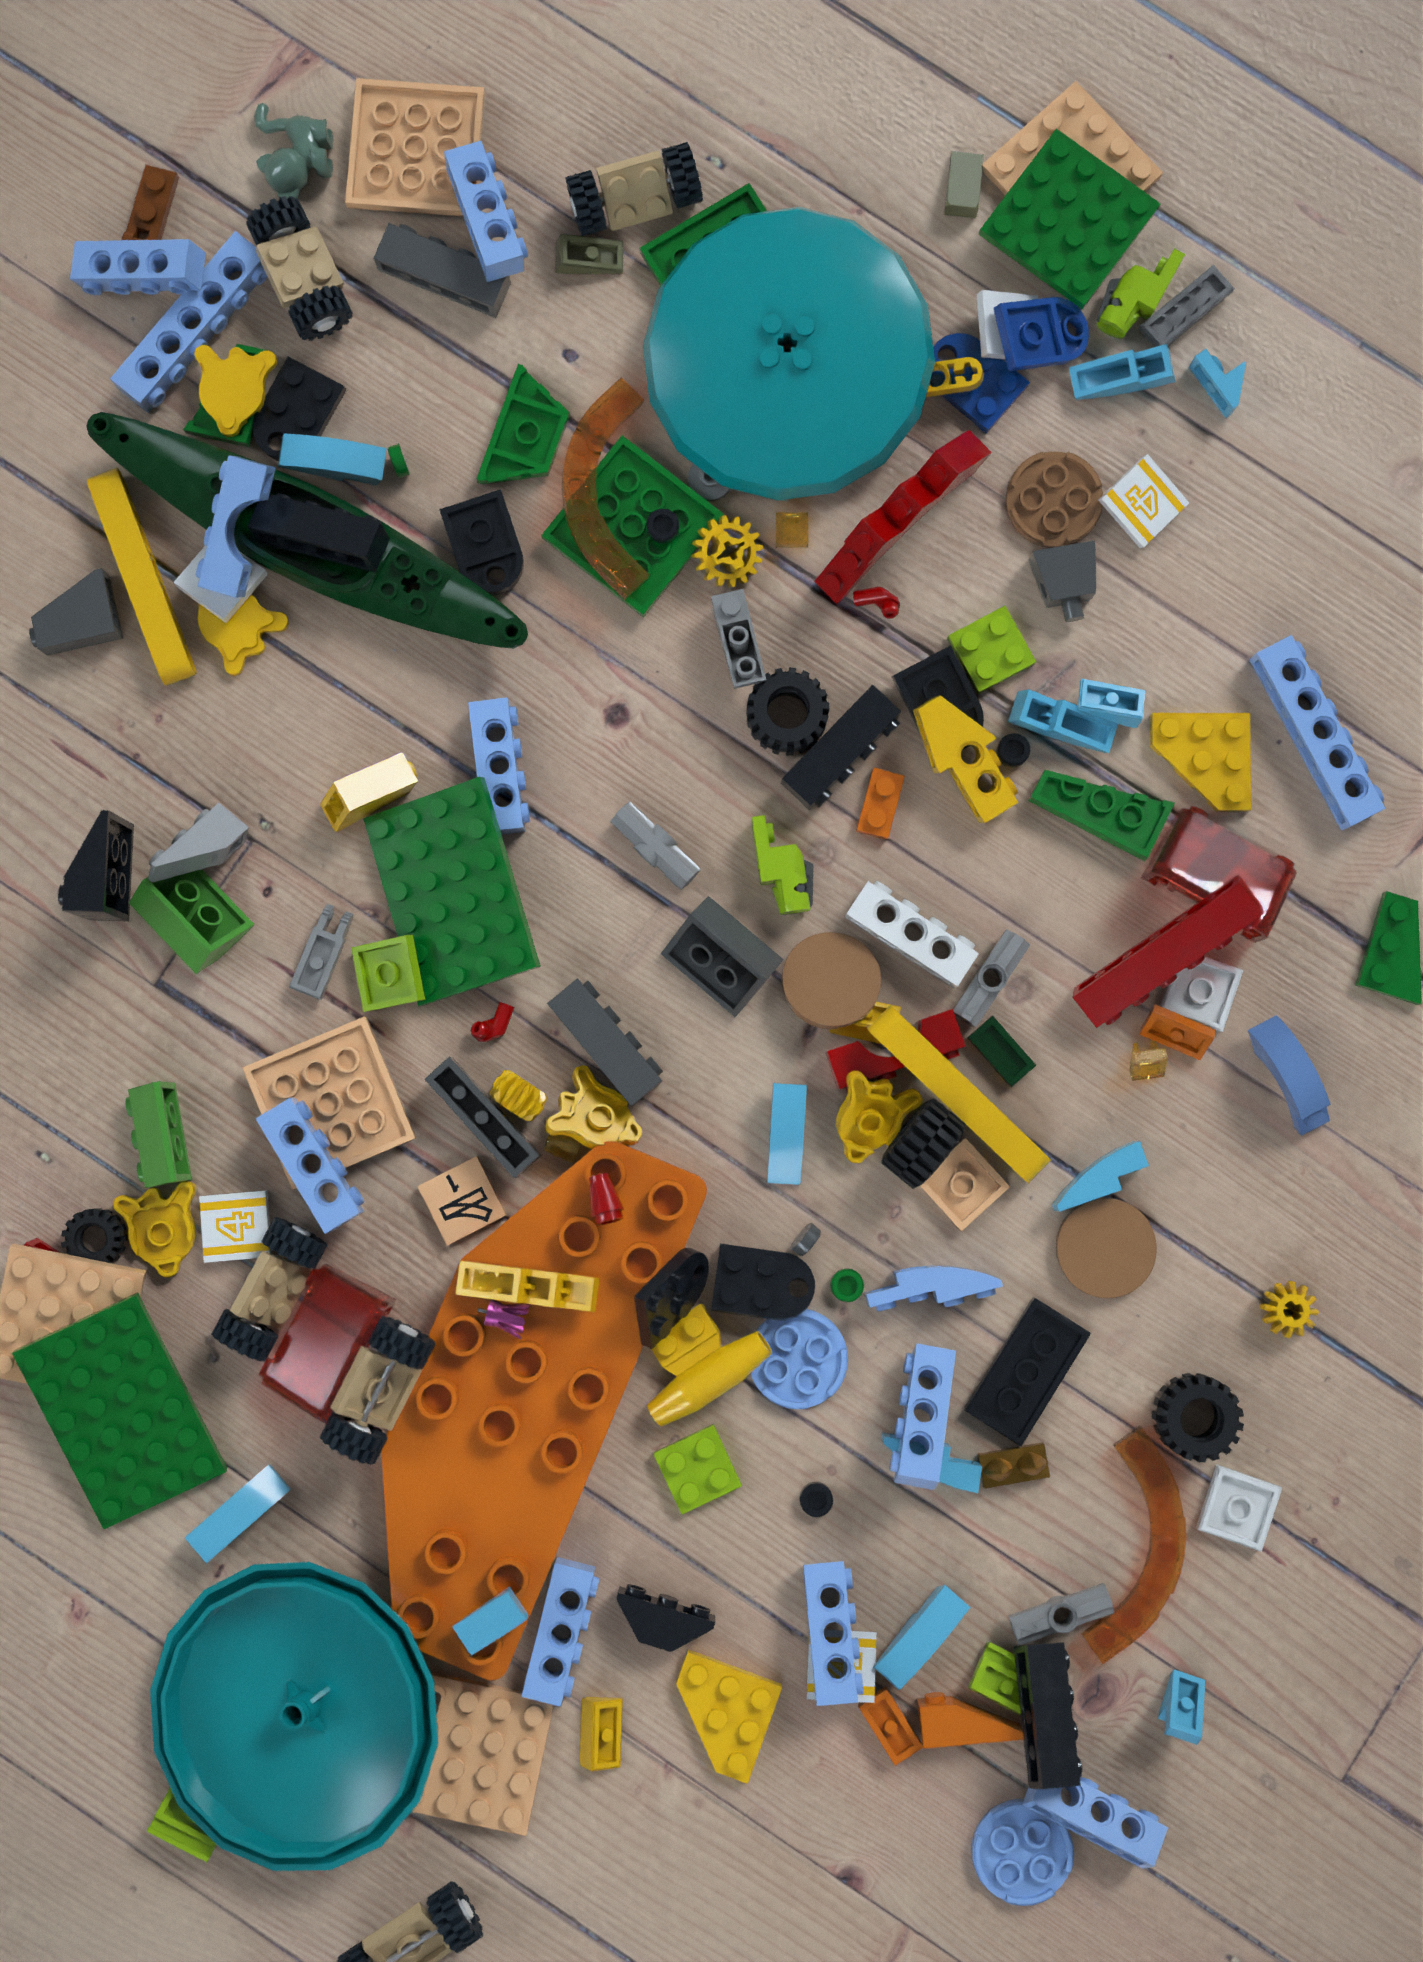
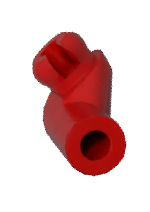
[853,586,900,619]
[470,1002,515,1042]

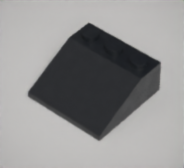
[58,810,134,922]

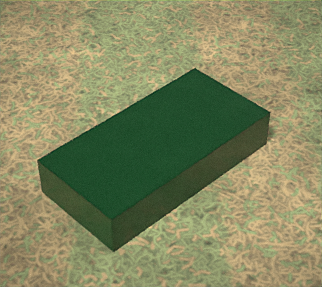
[967,1016,1036,1087]

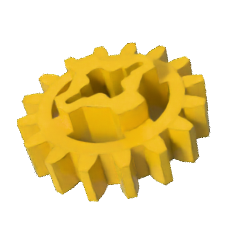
[691,515,763,588]

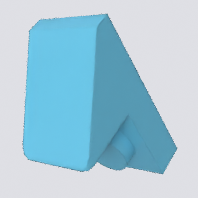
[1189,349,1246,418]
[1158,1669,1205,1745]

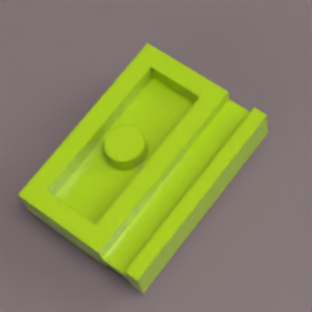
[968,1642,1021,1716]
[146,1788,217,1863]

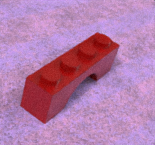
[825,1009,966,1093]

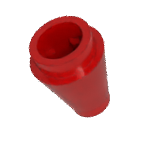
[588,1173,624,1226]

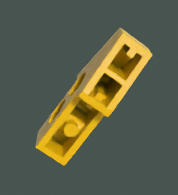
[913,696,1018,823]

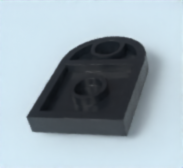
[253,356,347,461]
[439,489,524,595]
[891,646,984,750]
[711,1243,815,1321]
[634,1248,709,1349]

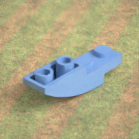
[864,1265,1003,1311]

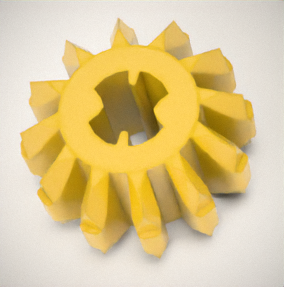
[489,1070,547,1121]
[1260,1281,1319,1338]

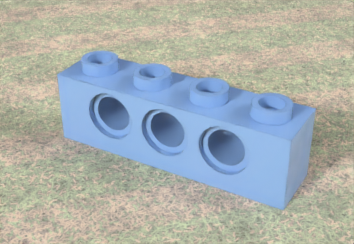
[444,141,528,282]
[70,239,206,295]
[468,697,530,835]
[256,1098,365,1234]
[890,1343,956,1490]
[521,1557,600,1707]
[803,1561,864,1706]
[1022,1777,1168,1869]

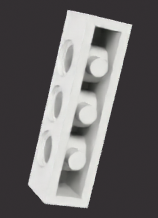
[845,881,979,988]

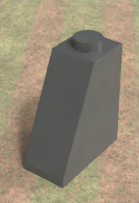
[29,568,123,656]

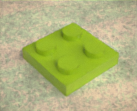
[947,605,1036,694]
[351,935,425,1012]
[653,1423,742,1515]

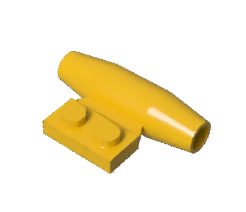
[647,1304,772,1427]

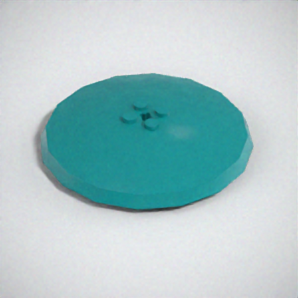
[643,207,935,501]
[150,1562,439,1871]

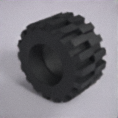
[746,667,830,756]
[881,1098,965,1189]
[1152,1373,1244,1462]

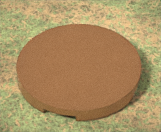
[1005,451,1103,548]
[781,932,881,1029]
[1056,1198,1157,1298]

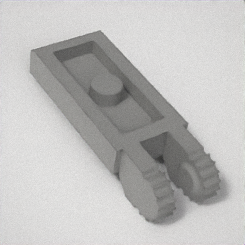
[289,904,354,1000]

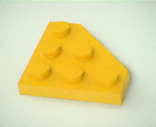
[1150,713,1252,812]
[676,1649,782,1784]

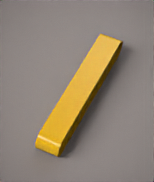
[86,468,197,686]
[867,1005,1051,1184]

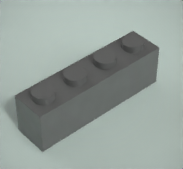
[374,223,511,318]
[547,978,663,1106]
[425,1057,542,1178]

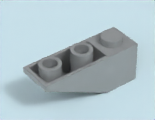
[711,589,766,689]
[148,803,249,883]

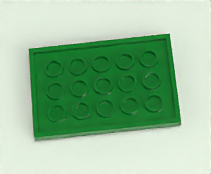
[363,777,541,1006]
[12,1292,227,1529]

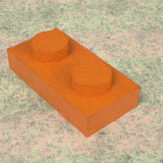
[856,767,905,840]
[1139,1004,1216,1060]
[858,1686,923,1766]

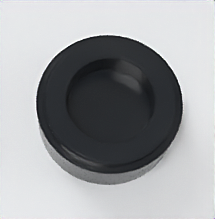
[646,509,679,544]
[996,733,1030,768]
[799,1482,833,1517]

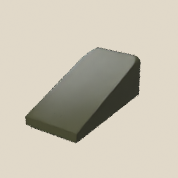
[944,151,984,218]
[555,234,623,274]

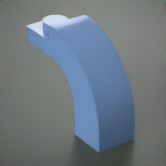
[1248,1015,1331,1136]

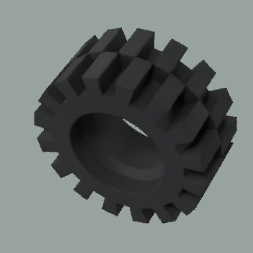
[61,1208,128,1263]

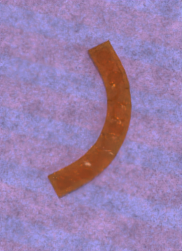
[562,377,650,600]
[1081,1426,1186,1664]

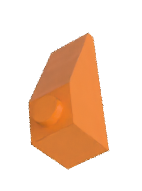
[917,1692,1024,1749]

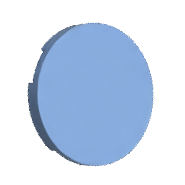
[751,1309,848,1409]
[971,1799,1074,1906]

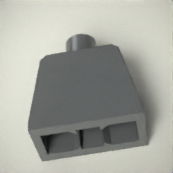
[1029,540,1096,622]

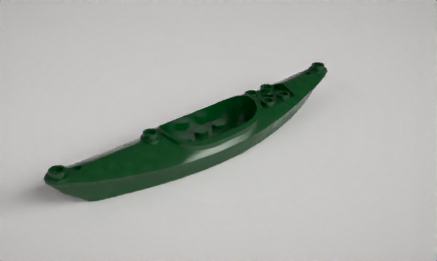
[86,412,528,649]

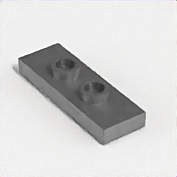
[1138,265,1234,347]

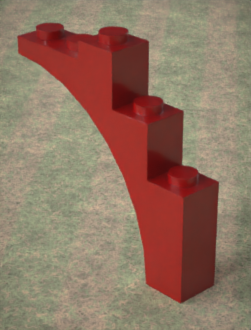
[814,430,992,604]

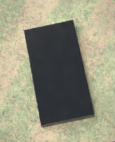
[963,1297,1091,1447]

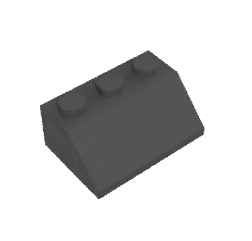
[661,896,784,1017]

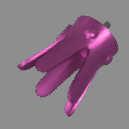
[477,1299,530,1340]

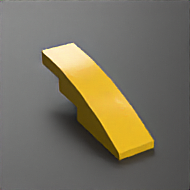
[455,1261,599,1312]

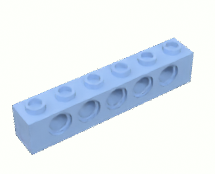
[110,231,268,413]
[1249,635,1386,831]

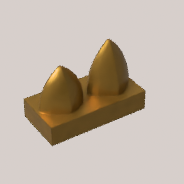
[977,1442,1050,1489]

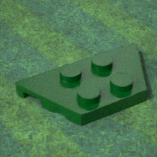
[476,364,570,484]

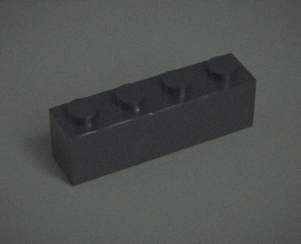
[247,493,390,573]
[781,685,901,810]
[1013,1642,1082,1789]

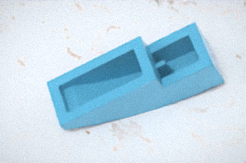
[1069,344,1176,400]
[278,433,387,486]
[1008,689,1118,753]
[767,1083,807,1185]
[1052,1141,1149,1212]
[881,1432,982,1493]
[185,1464,291,1564]
[873,1585,971,1690]

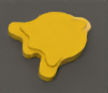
[194,345,277,437]
[197,594,289,676]
[545,1065,642,1149]
[836,1070,923,1163]
[113,1181,197,1278]

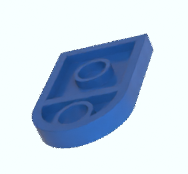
[993,297,1089,372]
[930,333,1030,434]

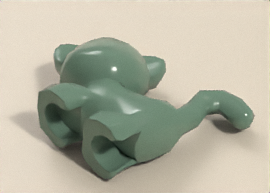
[254,103,334,199]

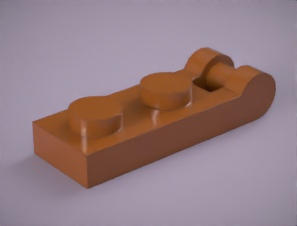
[121,164,179,240]

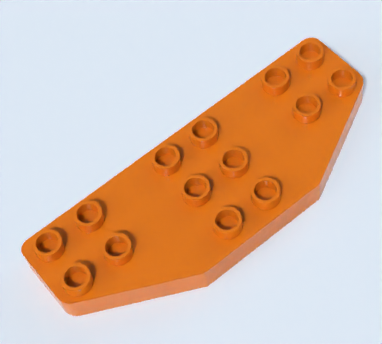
[381,1141,707,1680]

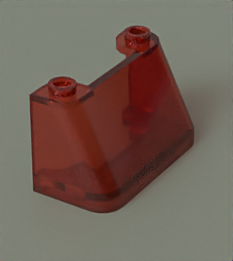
[1141,806,1297,943]
[259,1263,397,1424]

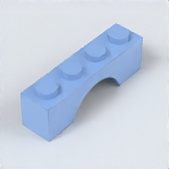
[196,455,276,598]

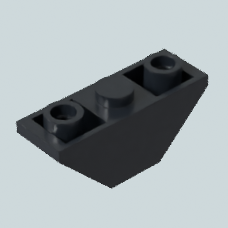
[616,1584,715,1652]

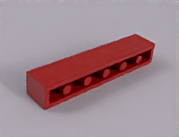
[1072,874,1263,1028]

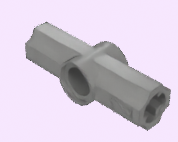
[610,801,701,890]
[953,929,1030,1028]
[1008,1583,1114,1645]

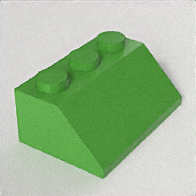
[129,869,254,974]
[125,1081,192,1188]

